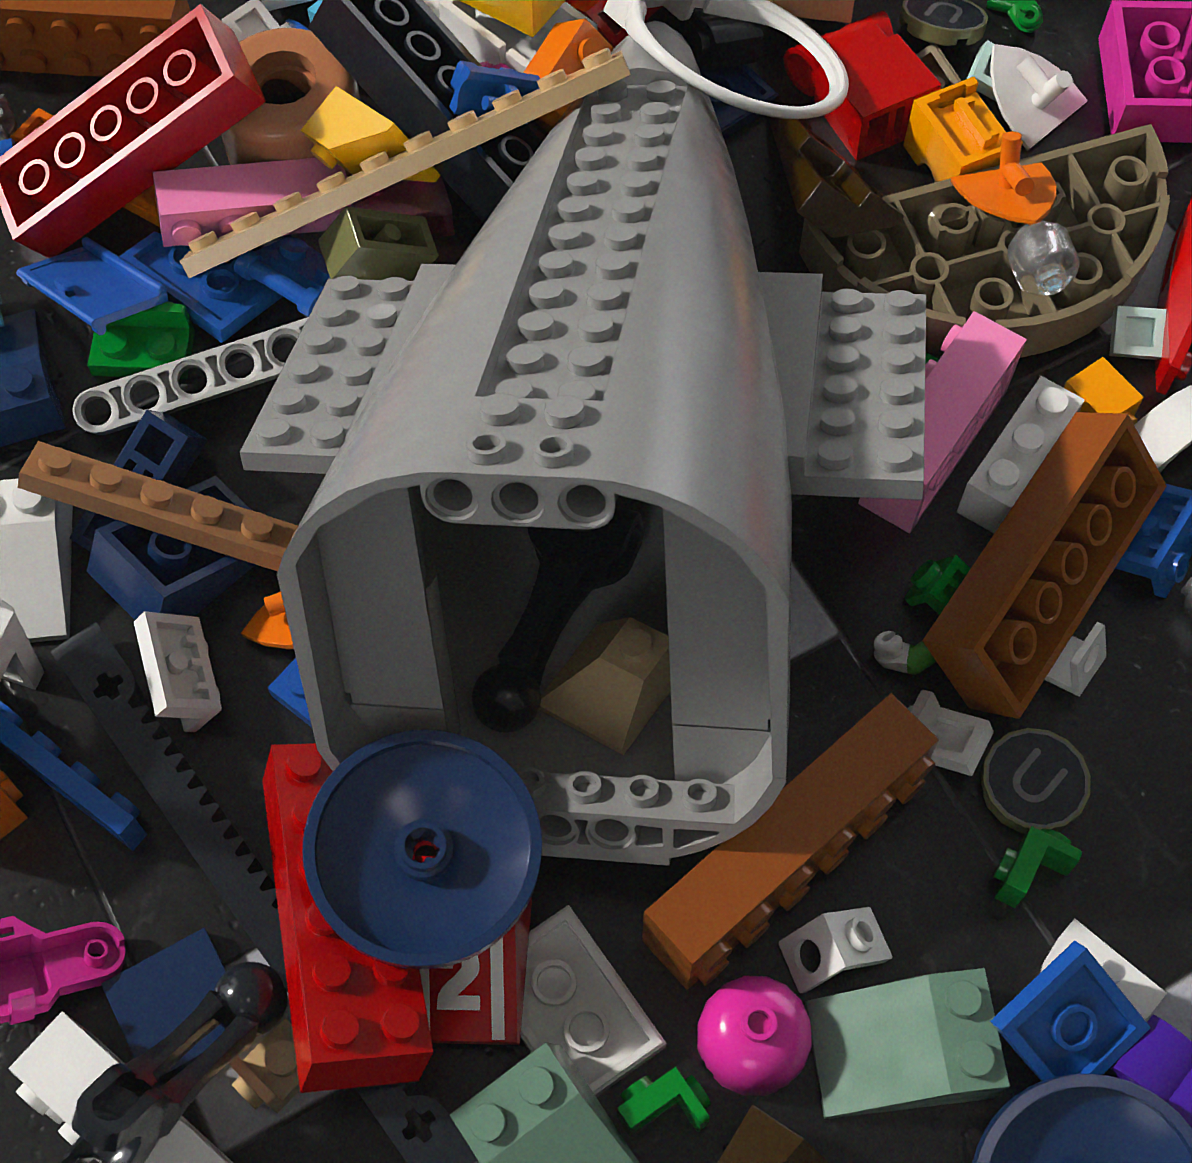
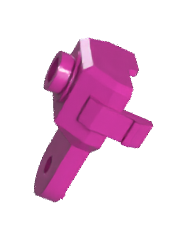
[0,916,125,1025]

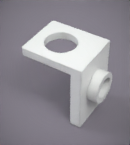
[1044,622,1106,697]
[779,907,892,993]

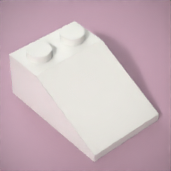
[0,479,73,643]

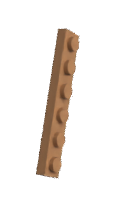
[17,441,298,571]

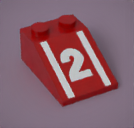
[415,856,532,1045]

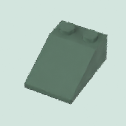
[805,968,1010,1119]
[450,1042,640,1163]

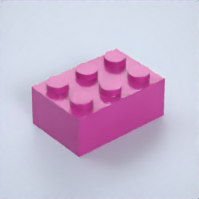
[1098,0,1192,143]

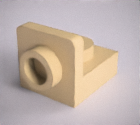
[228,1018,300,1113]

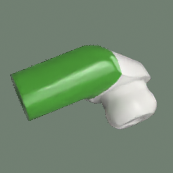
[874,631,937,675]

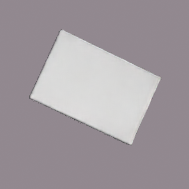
[520,905,667,1097]

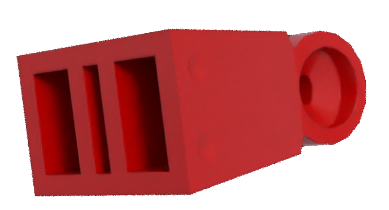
[783,10,942,161]

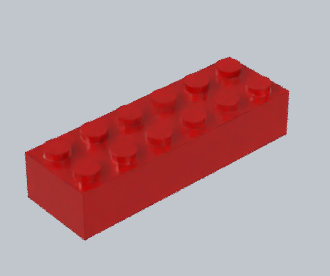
[0,4,266,258]
[263,743,433,1093]

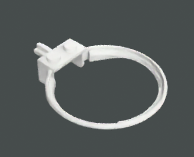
[603,0,849,119]

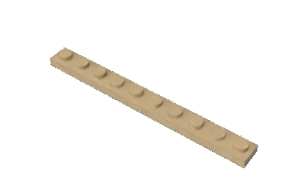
[180,48,631,278]

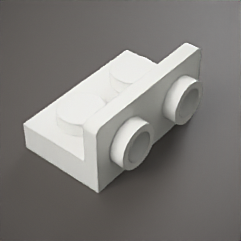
[134,611,222,732]

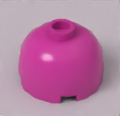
[697,976,812,1096]

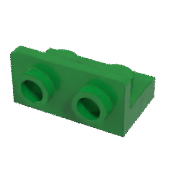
[87,301,195,379]

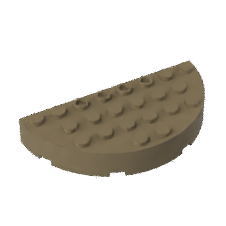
[799,124,1170,358]

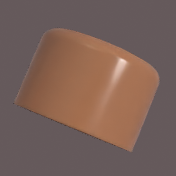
[221,28,361,178]

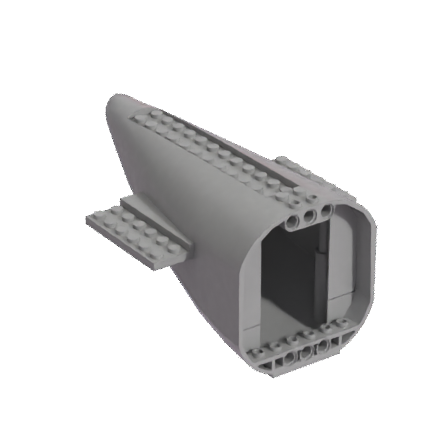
[240,21,926,865]

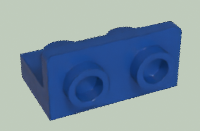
[1115,484,1192,598]

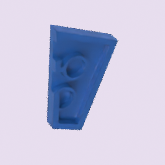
[119,231,283,343]

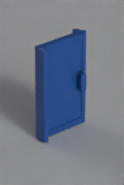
[16,237,168,335]

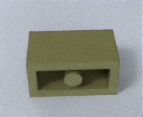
[318,206,438,281]

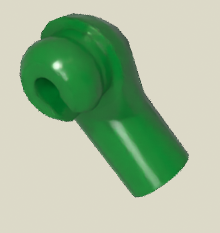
[986,0,1043,32]

